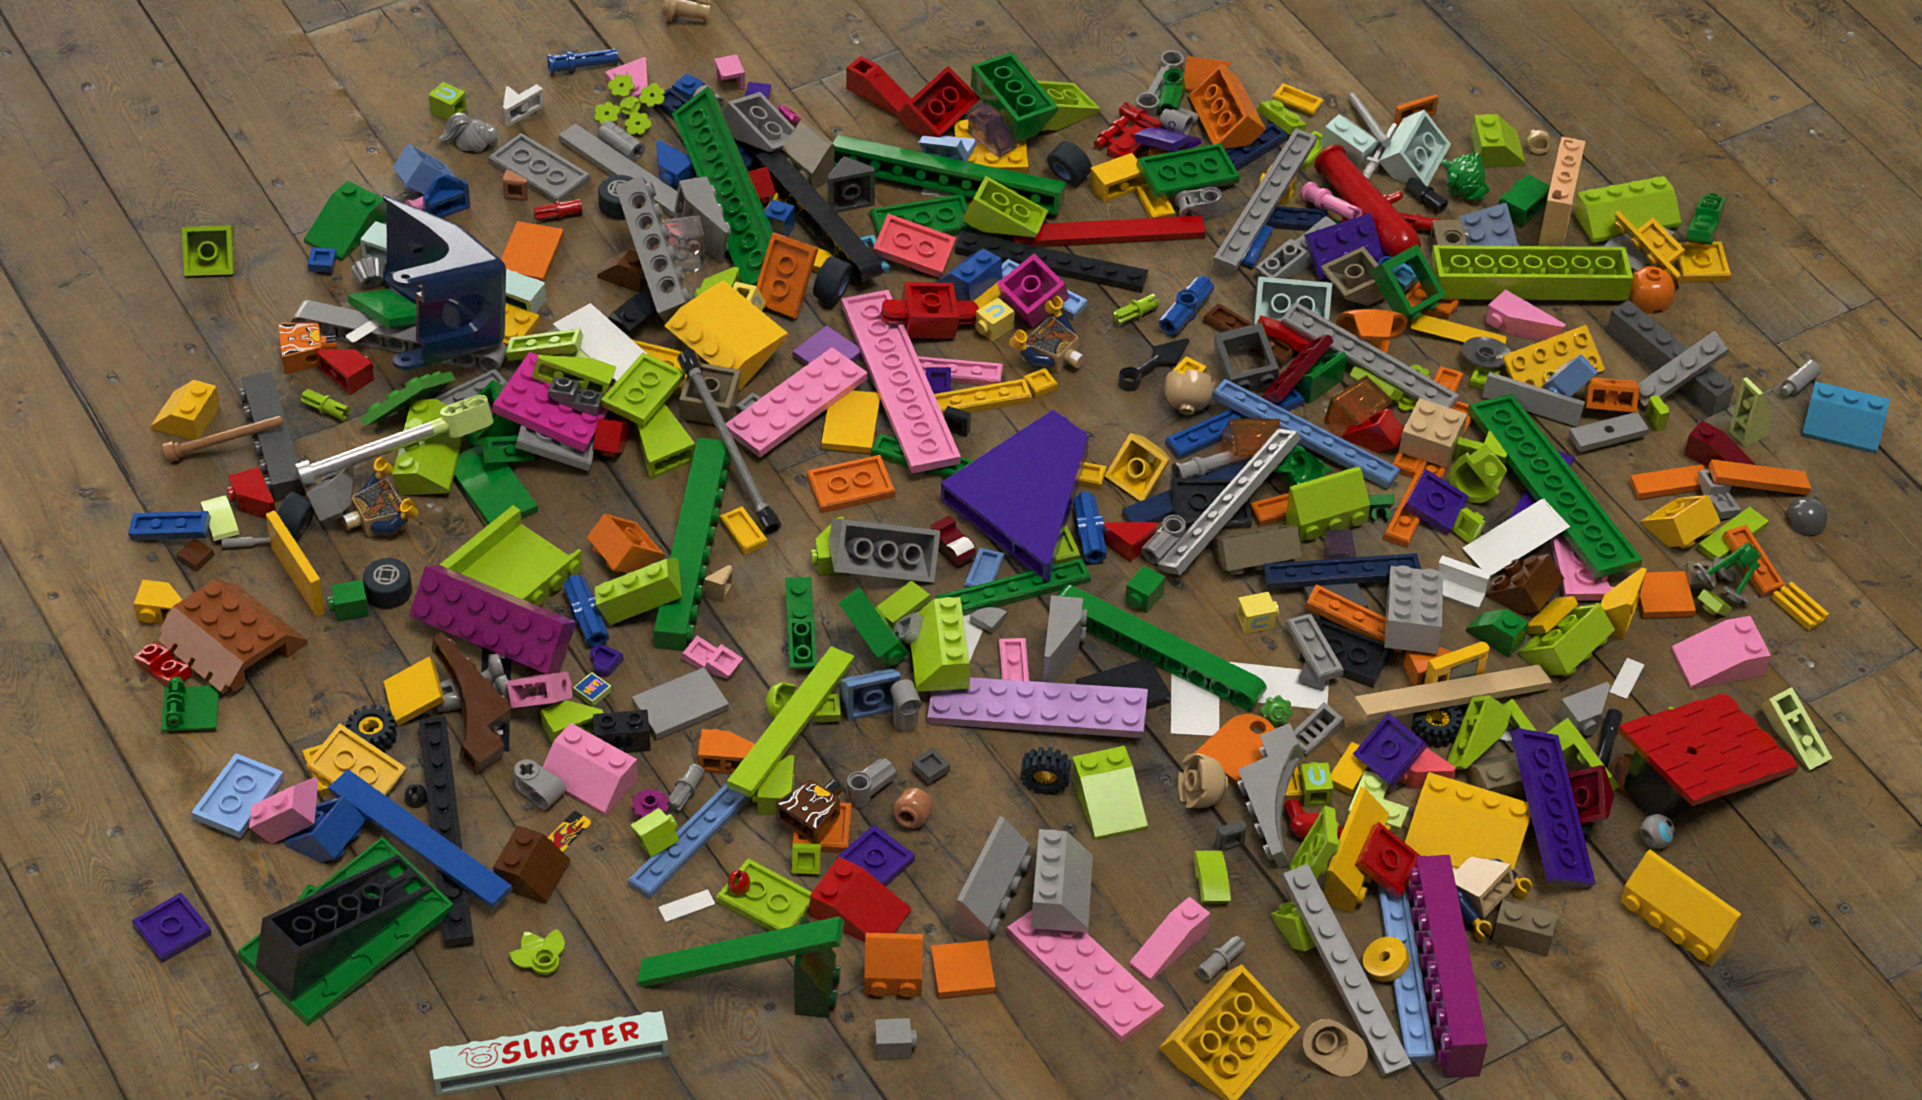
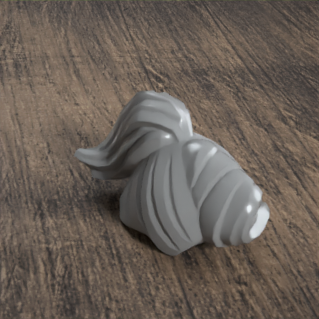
[438,113,498,153]

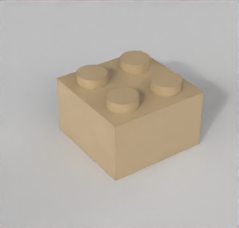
[1399,398,1467,468]

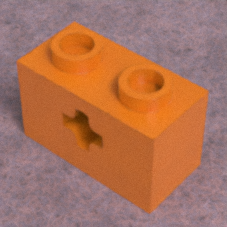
[1583,377,1639,412]

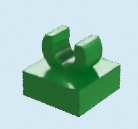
[1368,494,1395,521]

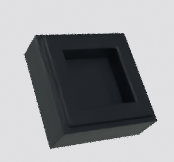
[944,406,971,437]

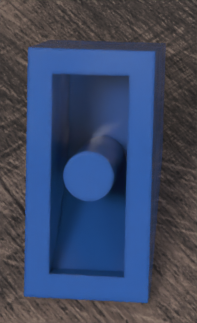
[656,140,696,191]

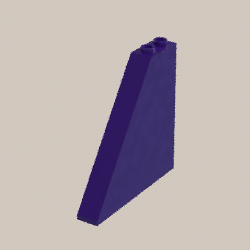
[941,409,1088,583]

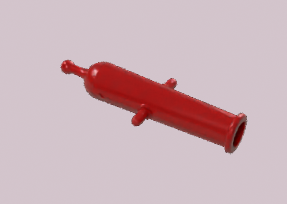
[1314,144,1421,262]

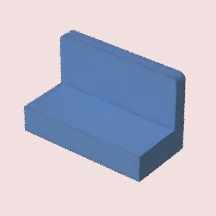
[918,135,977,161]

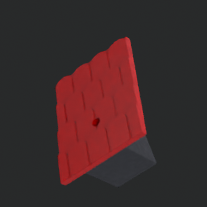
[1617,693,1799,819]

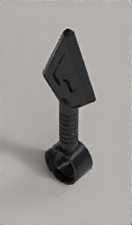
[1118,338,1189,391]

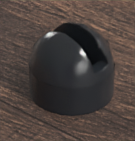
[405,784,428,808]

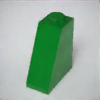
[838,587,909,669]

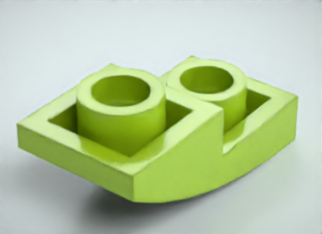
[1194,851,1231,904]

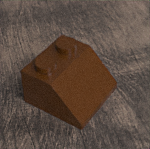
[493,825,570,904]

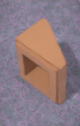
[503,170,528,200]

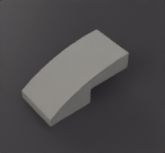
[1697,469,1742,519]

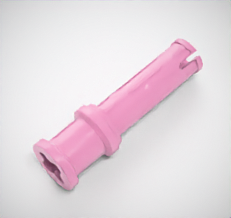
[1300,182,1362,220]

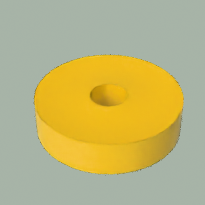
[1363,937,1410,982]

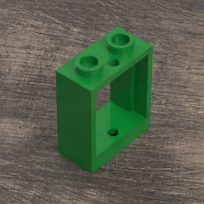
[1370,244,1446,321]

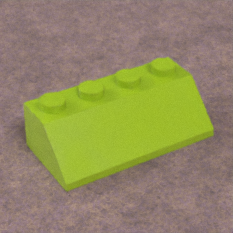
[1574,176,1682,243]
[392,399,464,495]
[910,597,970,692]

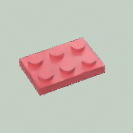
[873,214,956,278]

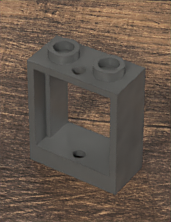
[1214,323,1279,391]

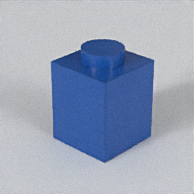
[765,199,795,237]

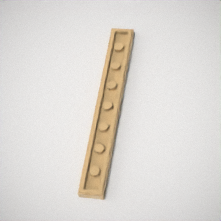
[1353,665,1552,722]

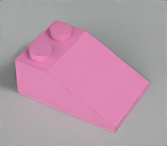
[1671,616,1771,689]

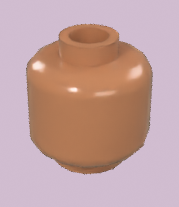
[893,787,933,829]

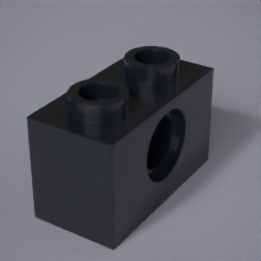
[593,709,651,753]

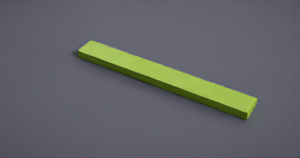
[727,646,855,797]

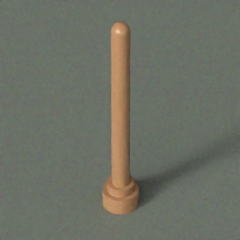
[163,416,284,463]

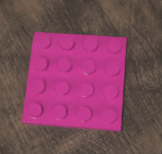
[491,352,612,452]

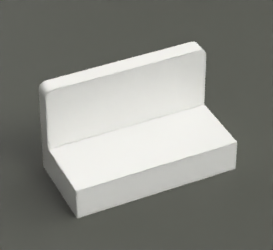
[1437,555,1491,610]

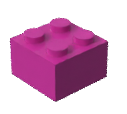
[997,253,1069,328]

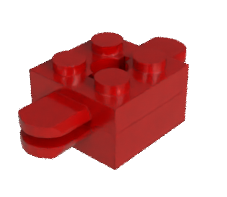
[880,282,979,338]

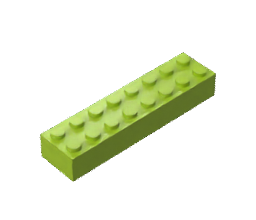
[1430,245,1633,301]

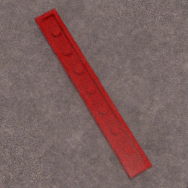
[1013,215,1206,247]

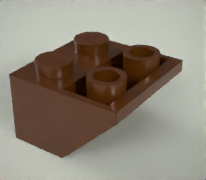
[1486,554,1565,614]

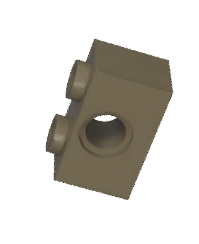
[1430,219,1468,250]

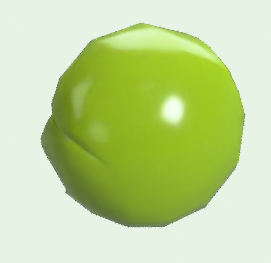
[765,682,796,720]

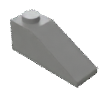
[307,465,354,521]

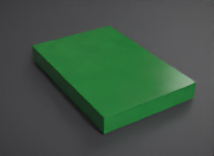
[347,289,416,328]

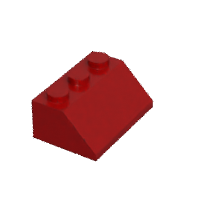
[896,66,980,137]

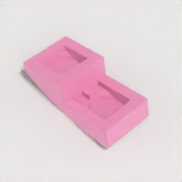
[681,636,743,679]

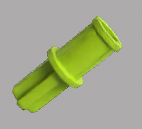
[1113,294,1159,324]
[301,389,351,421]

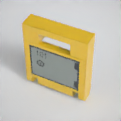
[1424,642,1489,684]

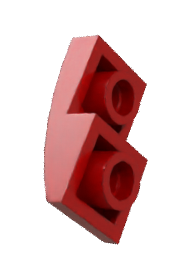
[134,642,192,687]

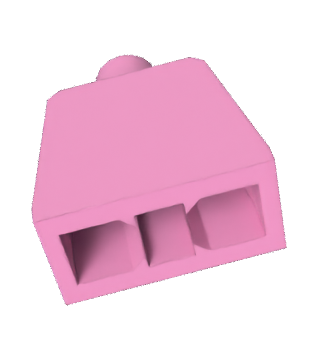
[507,672,572,708]

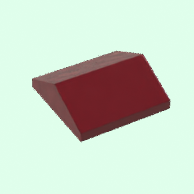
[1568,765,1614,825]

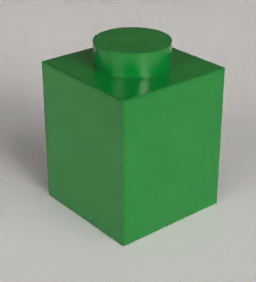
[1125,566,1165,613]
[328,580,369,622]

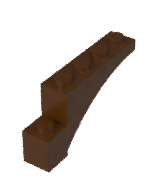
[431,632,512,775]

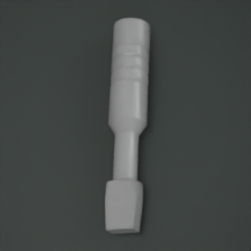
[222,536,271,548]

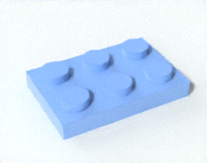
[191,753,284,838]

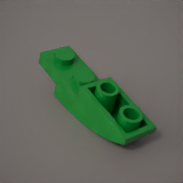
[1686,193,1726,245]
[785,577,817,670]

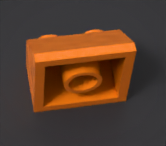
[586,513,665,573]
[864,933,923,997]

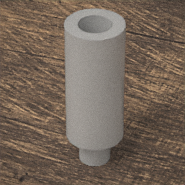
[1780,360,1821,397]

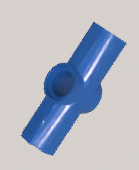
[1159,275,1214,336]
[1073,492,1107,564]
[563,574,609,647]

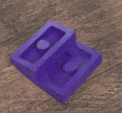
[1135,127,1202,152]

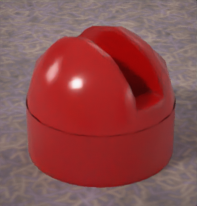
[728,870,751,895]

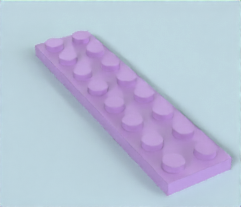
[927,677,1148,738]

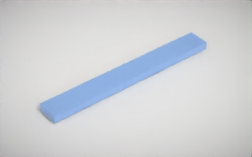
[1376,882,1435,1062]

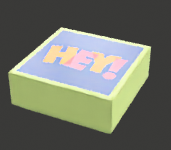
[573,672,612,707]

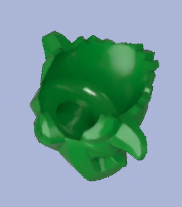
[1441,152,1490,202]
[1273,445,1332,486]

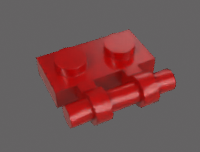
[1094,116,1147,159]

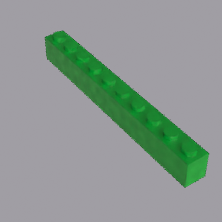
[833,135,1066,215]
[654,437,732,651]

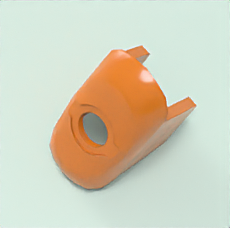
[1336,309,1407,353]

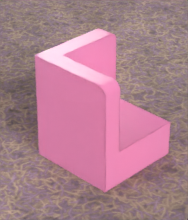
[715,54,745,90]

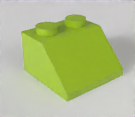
[1471,114,1525,167]
[182,225,236,276]

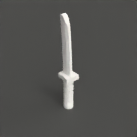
[1362,123,1397,179]

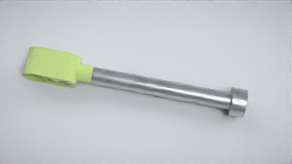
[295,395,494,489]

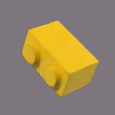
[1089,153,1145,202]

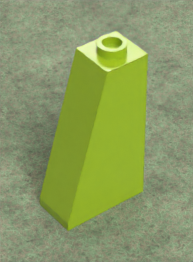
[633,403,695,479]

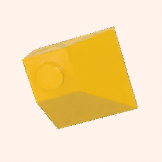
[1105,433,1171,501]
[1596,568,1647,639]

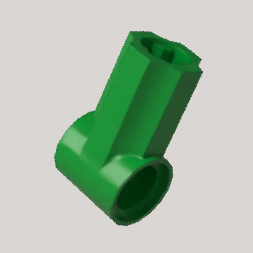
[1158,68,1186,113]

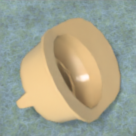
[1303,1019,1368,1077]

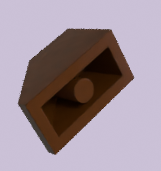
[597,249,647,292]

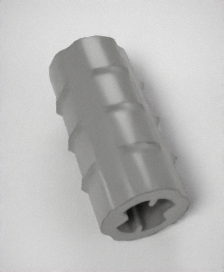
[598,120,645,162]

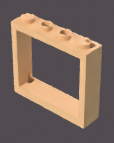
[1538,137,1585,246]

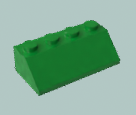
[971,52,1058,142]

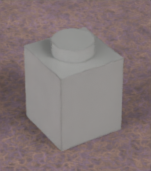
[875,1018,917,1060]

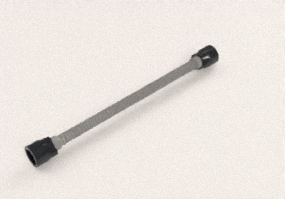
[677,349,782,535]

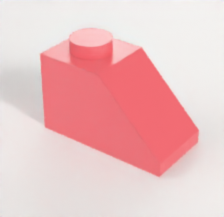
[1398,748,1456,789]

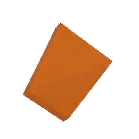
[1394,94,1439,127]

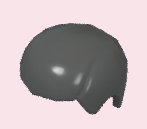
[1787,497,1827,535]

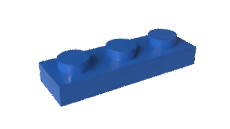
[128,511,211,540]

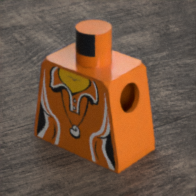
[278,323,338,374]

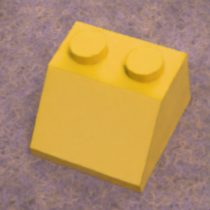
[151,380,220,440]
[1641,495,1721,549]

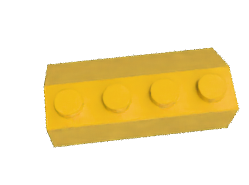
[1323,787,1391,913]
[1620,849,1741,966]

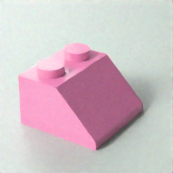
[249,777,318,844]

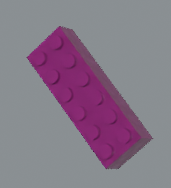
[409,565,576,674]

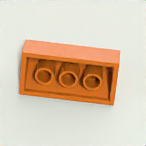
[1188,64,1266,149]

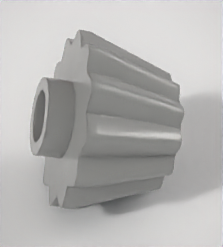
[351,256,384,288]

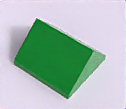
[1294,351,1347,404]

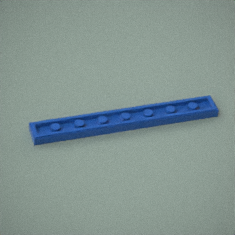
[328,769,512,909]

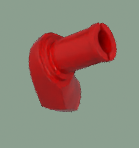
[1283,798,1344,840]

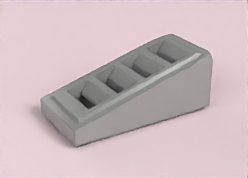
[1294,702,1345,756]

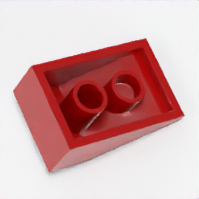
[810,857,911,942]

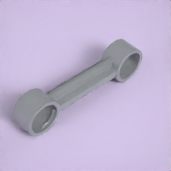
[1136,50,1184,117]

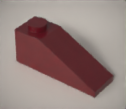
[1684,420,1756,490]

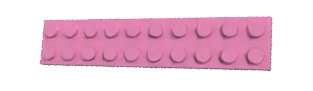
[841,290,961,473]

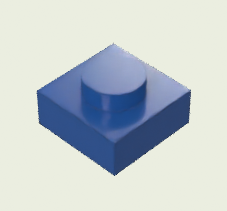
[672,73,705,101]
[307,247,337,273]

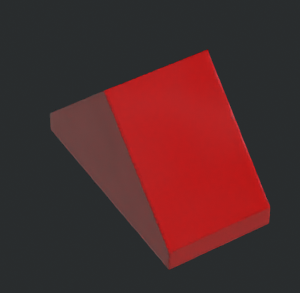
[1104,522,1157,563]

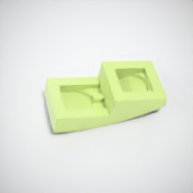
[201,495,239,541]

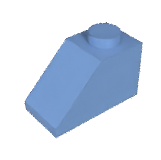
[1542,354,1598,397]

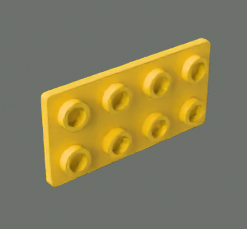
[1502,325,1605,389]

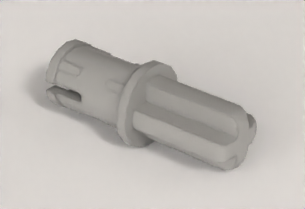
[668,764,705,811]
[1196,936,1245,982]

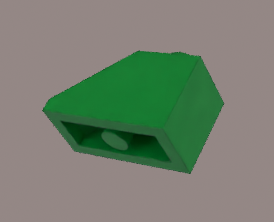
[1466,609,1529,658]

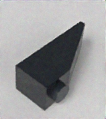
[608,286,657,336]

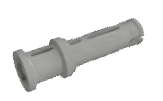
[1171,446,1248,479]

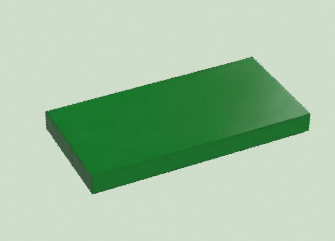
[1136,143,1241,199]
[870,194,975,236]
[454,445,538,525]

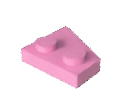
[605,57,648,99]

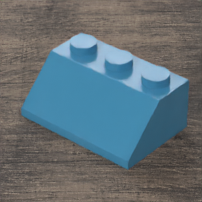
[1802,381,1890,454]

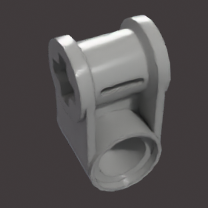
[1174,187,1222,219]
[514,759,566,810]

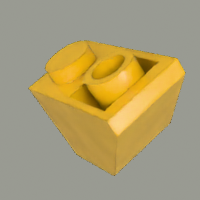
[134,580,182,624]

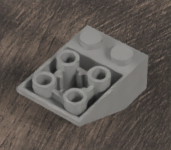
[674,176,731,263]

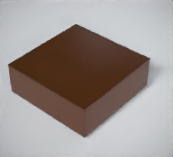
[176,538,215,571]

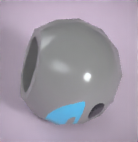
[1640,814,1675,849]

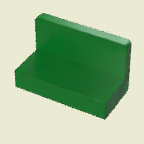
[473,436,534,464]

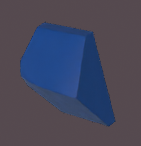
[423,174,471,218]

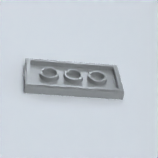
[488,133,591,203]

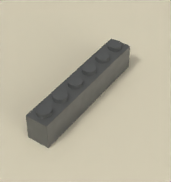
[1607,300,1734,417]
[239,371,306,502]

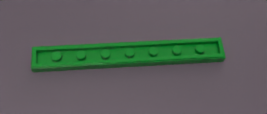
[637,916,844,988]

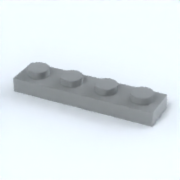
[1638,331,1730,409]

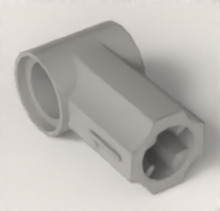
[1141,515,1185,565]
[890,679,922,733]
[846,758,896,808]

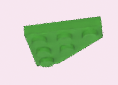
[360,371,456,426]

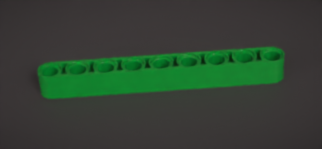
[1056,585,1267,710]

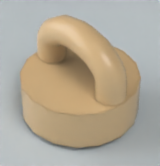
[1527,130,1551,155]

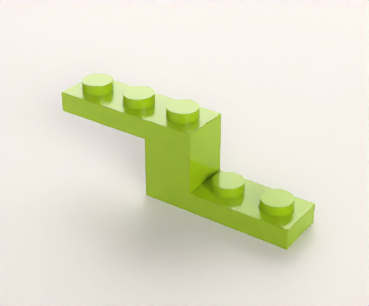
[1504,699,1619,791]

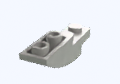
[1256,216,1336,279]

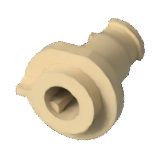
[661,0,711,22]

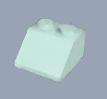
[1319,115,1381,169]

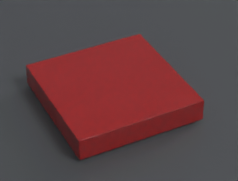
[1355,822,1421,899]

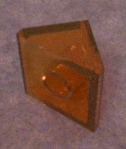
[1324,375,1392,426]
[1221,419,1281,456]

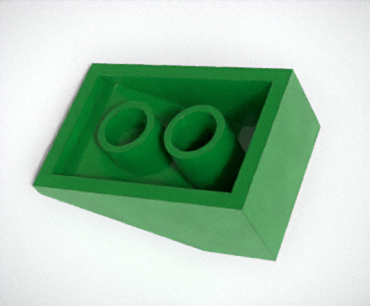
[304,180,387,261]

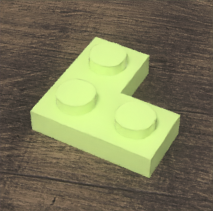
[1347,771,1409,834]

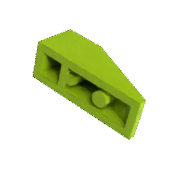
[532,355,617,395]
[1447,695,1512,770]

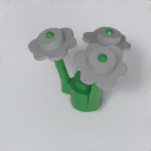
[1696,542,1762,604]

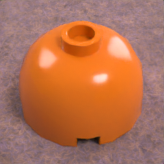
[1629,266,1675,314]

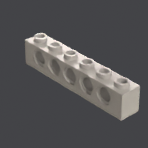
[615,176,692,322]

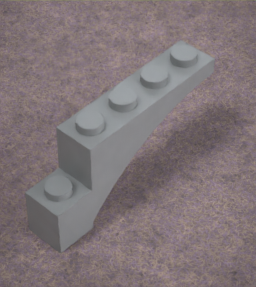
[1237,723,1305,869]

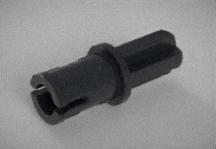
[1405,177,1448,213]

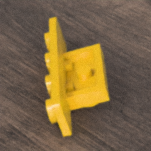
[1614,210,1685,287]

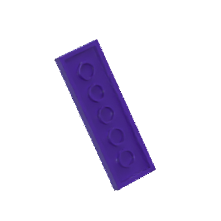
[1511,728,1596,889]

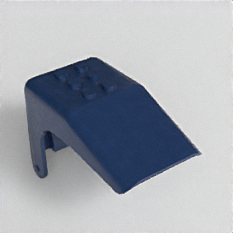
[383,194,506,370]

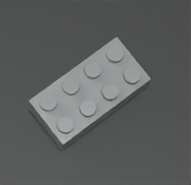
[1384,565,1443,654]

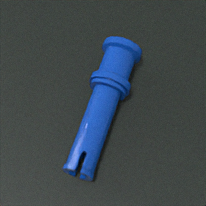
[547,48,618,75]

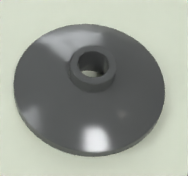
[1462,337,1511,369]

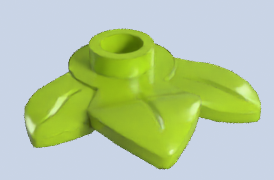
[509,929,565,975]

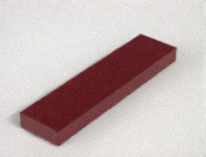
[1261,335,1334,403]

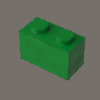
[1498,174,1550,228]

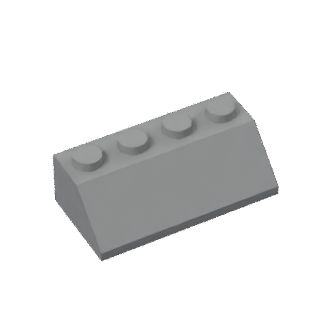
[829,518,940,583]
[955,816,1032,941]
[1031,829,1093,933]

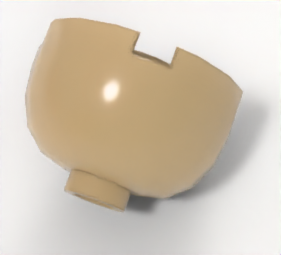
[1165,369,1215,415]
[1178,753,1228,809]

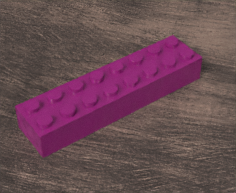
[1407,855,1488,1078]

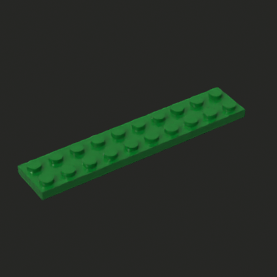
[672,86,774,286]
[1467,394,1643,579]

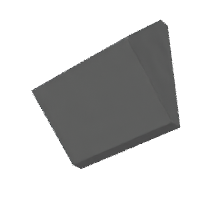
[827,156,875,213]

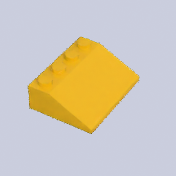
[664,280,789,391]
[1405,772,1532,871]
[1159,964,1300,1100]

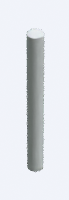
[1348,93,1391,147]

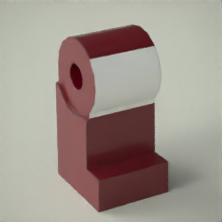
[931,515,976,567]

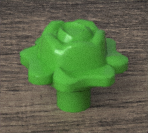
[1260,695,1293,727]

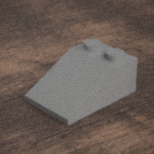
[723,92,795,152]
[1043,595,1087,683]

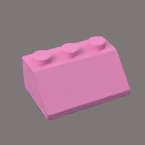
[543,723,638,816]

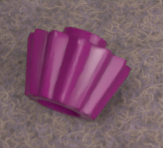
[631,788,669,820]

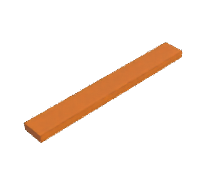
[1383,401,1473,548]

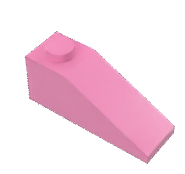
[1485,290,1566,341]
[1129,897,1210,982]

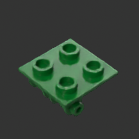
[161,677,219,732]

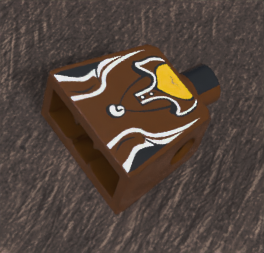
[776,780,842,844]

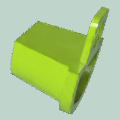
[1449,444,1507,503]

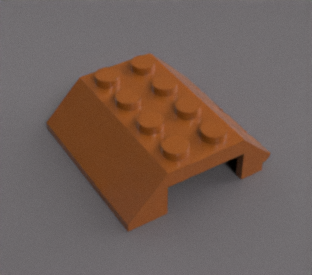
[158,579,308,694]

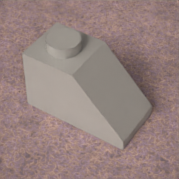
[1558,682,1610,736]

